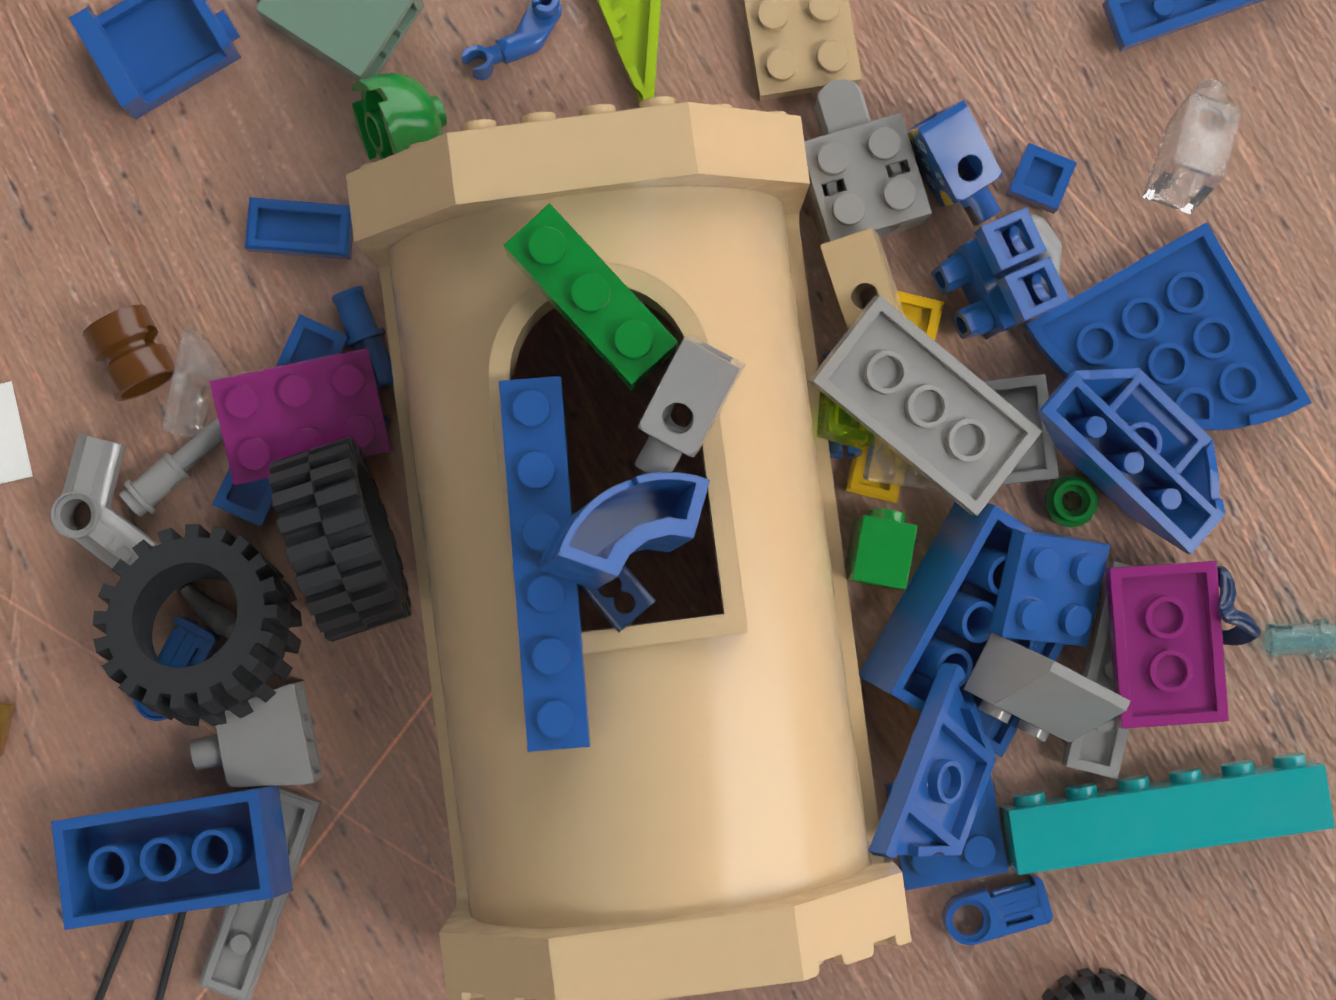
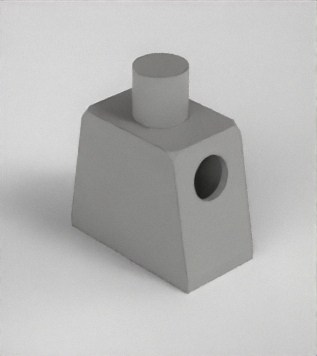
[635,336,745,474]
[190,681,323,787]

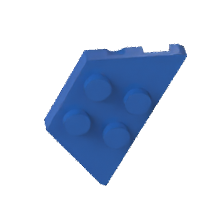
[868,663,996,858]

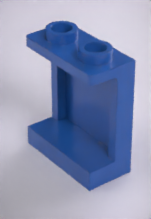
[69,0,242,120]

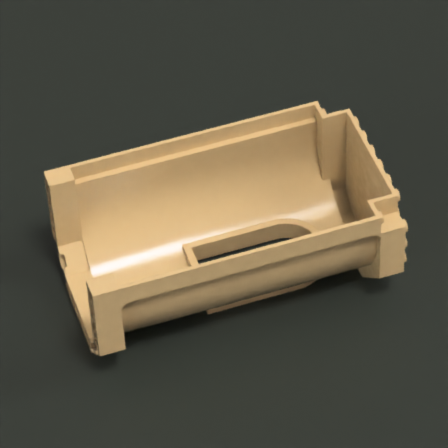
[346,96,911,1000]

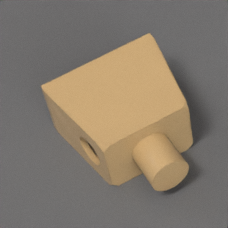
[820,228,904,328]

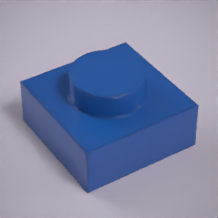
[1006,143,1077,214]

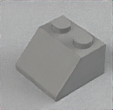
[964,633,1131,743]

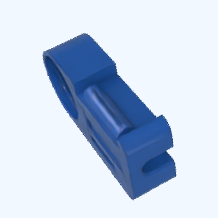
[134,617,221,721]
[942,873,1053,945]

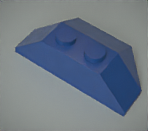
[1038,368,1225,554]

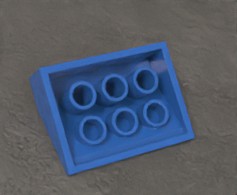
[859,502,1065,757]

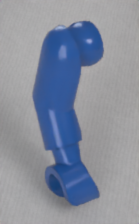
[462,0,562,81]

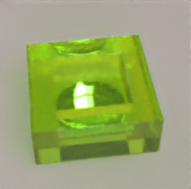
[817,391,874,449]

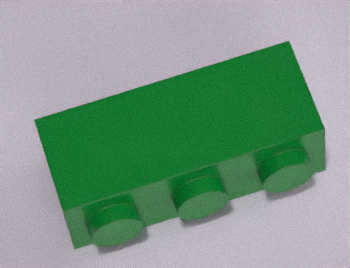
[503,203,678,391]

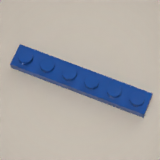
[499,376,591,752]

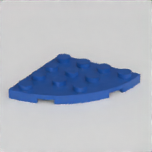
[1023,222,1312,431]

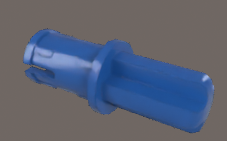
[331,286,394,391]

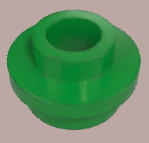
[1045,475,1098,527]

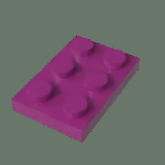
[209,347,391,485]
[1105,561,1229,729]

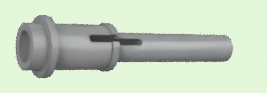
[119,417,223,517]

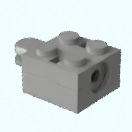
[804,79,932,244]

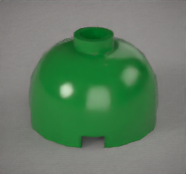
[352,72,447,160]

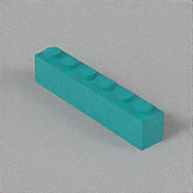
[999,753,1335,875]

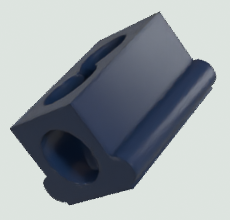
[579,564,656,633]

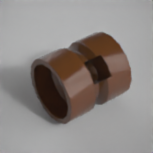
[82,304,179,401]

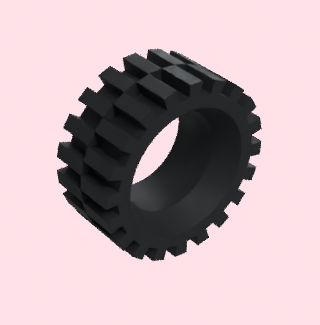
[269,436,411,642]
[93,524,302,727]

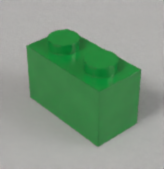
[845,507,918,590]

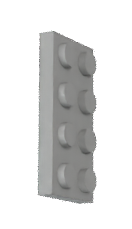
[808,295,1042,516]

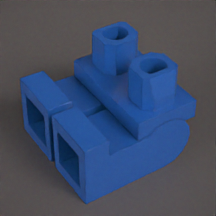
[931,207,1070,340]

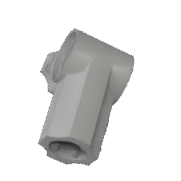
[51,434,160,568]

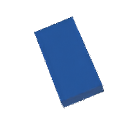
[245,197,353,260]

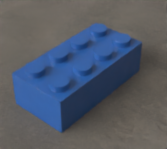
[51,786,293,930]

